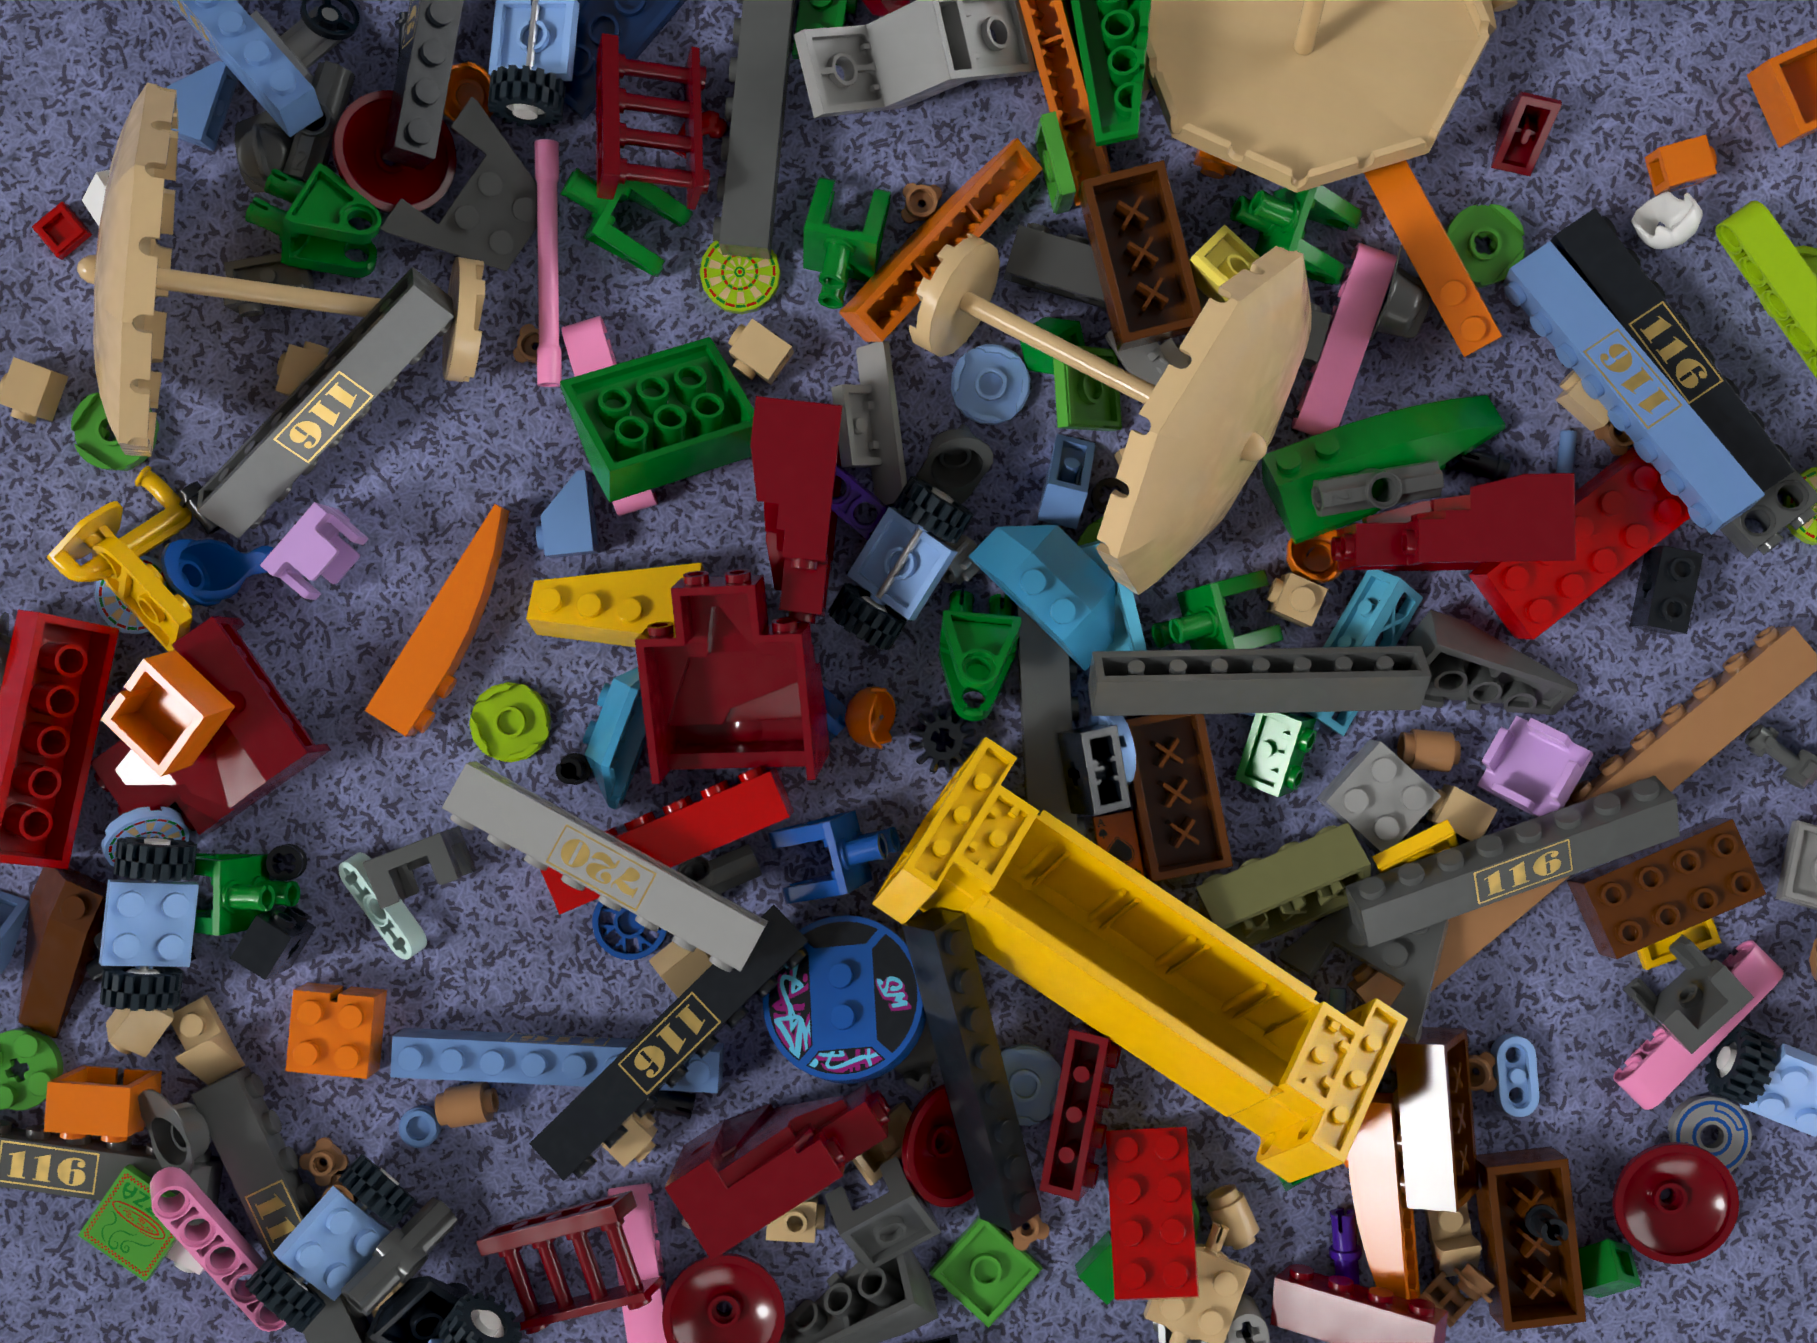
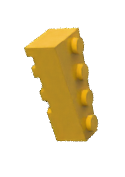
[526,562,705,647]

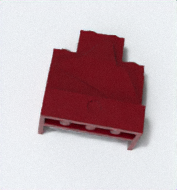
[750,396,843,624]
[1331,473,1576,572]
[635,569,830,784]
[91,616,331,835]
[664,1083,891,1261]

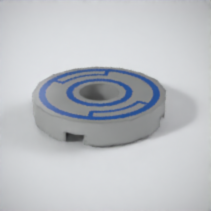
[1667,1094,1752,1172]

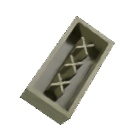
[1196,823,1371,948]

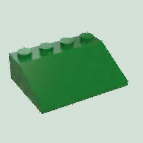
[560,337,754,503]

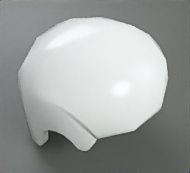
[1631,192,1703,249]

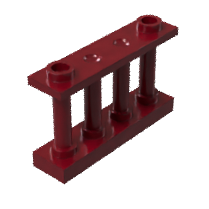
[596,33,710,210]
[476,1191,664,1334]

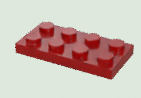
[1106,1127,1200,1301]

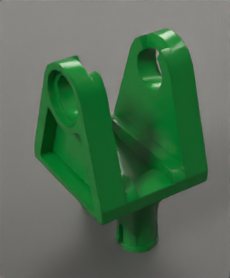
[245,163,382,278]
[560,168,693,277]
[803,177,891,309]
[1230,185,1363,285]
[1151,569,1284,650]
[938,590,1021,721]
[194,853,300,936]

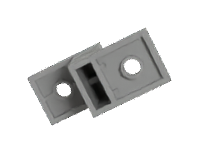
[794,0,1036,118]

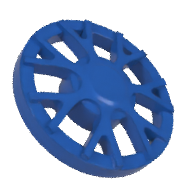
[592,902,667,960]

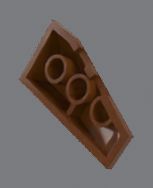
[18,867,107,1039]

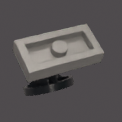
[250,0,360,84]

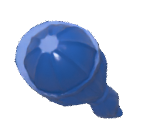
[161,539,274,607]

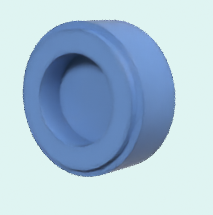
[399,1105,442,1148]

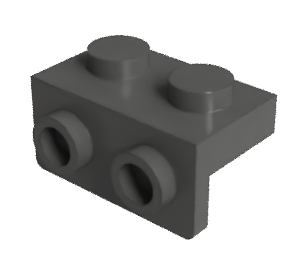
[223,252,315,317]

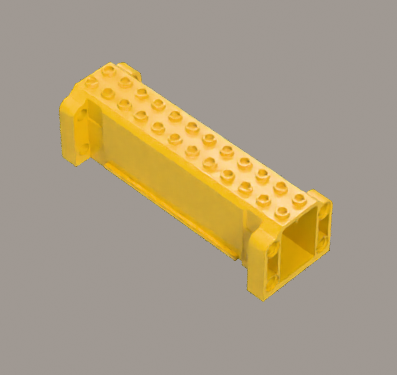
[872,737,1408,1183]

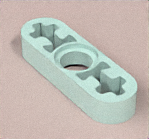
[339,852,427,960]

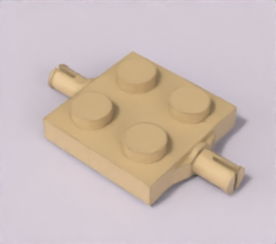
[1143,1222,1251,1343]

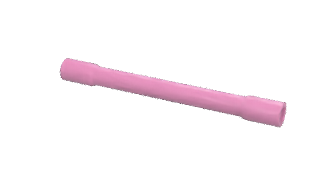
[534,139,562,387]

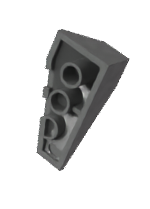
[1406,610,1578,715]
[779,1249,939,1343]

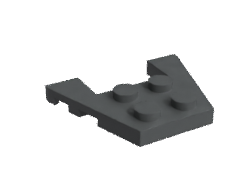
[380,97,537,271]
[1278,906,1449,1043]

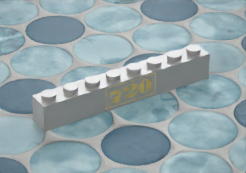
[442,761,768,972]

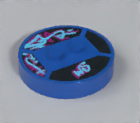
[763,915,927,1084]

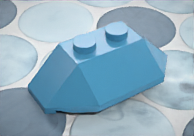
[968,525,1116,670]
[583,667,647,810]

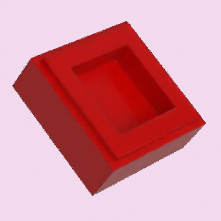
[32,201,93,260]

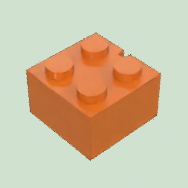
[1747,38,1817,148]
[100,650,235,777]
[285,982,387,1079]
[44,1065,162,1143]

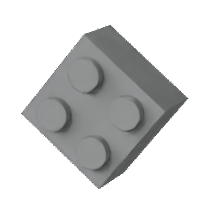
[1316,740,1441,853]

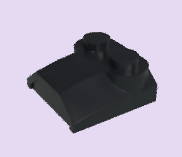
[367,1276,471,1343]

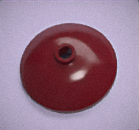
[332,90,457,214]
[902,1084,974,1207]
[1613,1142,1739,1264]
[662,1253,785,1343]

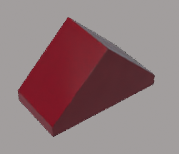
[1491,92,1562,176]

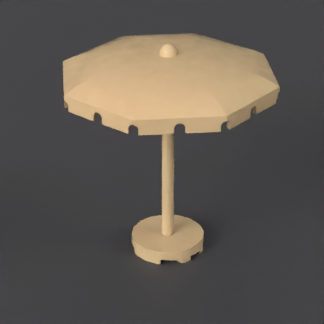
[1145,0,1490,193]
[77,83,485,457]
[909,233,1312,595]

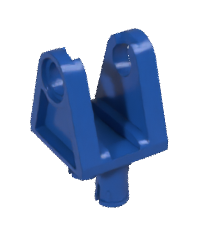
[768,810,900,904]

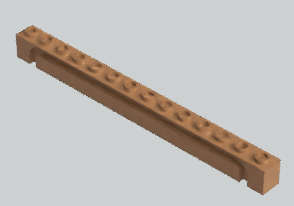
[1347,626,1817,1007]

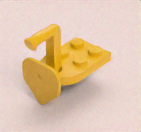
[47,466,193,652]

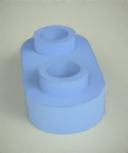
[1491,1034,1540,1117]

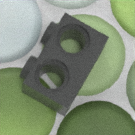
[1720,468,1817,559]

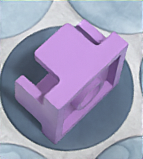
[260,502,369,600]
[1477,716,1593,817]

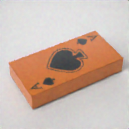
[1092,810,1144,876]

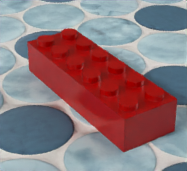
[1468,446,1690,640]
[0,609,120,869]
[540,766,794,915]

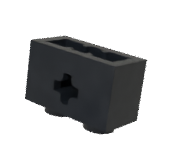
[1629,545,1704,635]
[1057,725,1131,816]
[230,906,316,980]

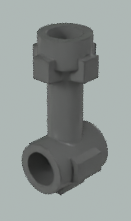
[1745,724,1817,789]

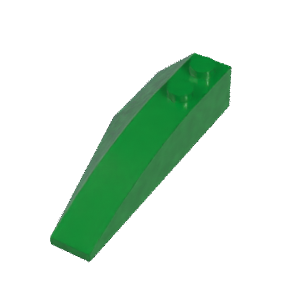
[1071,0,1152,147]
[1262,395,1506,544]

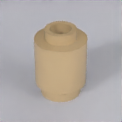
[1206,1184,1260,1250]

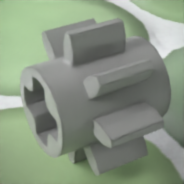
[940,535,980,585]

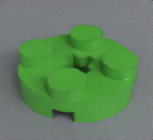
[1445,204,1525,288]
[71,392,159,471]
[0,1028,63,1111]

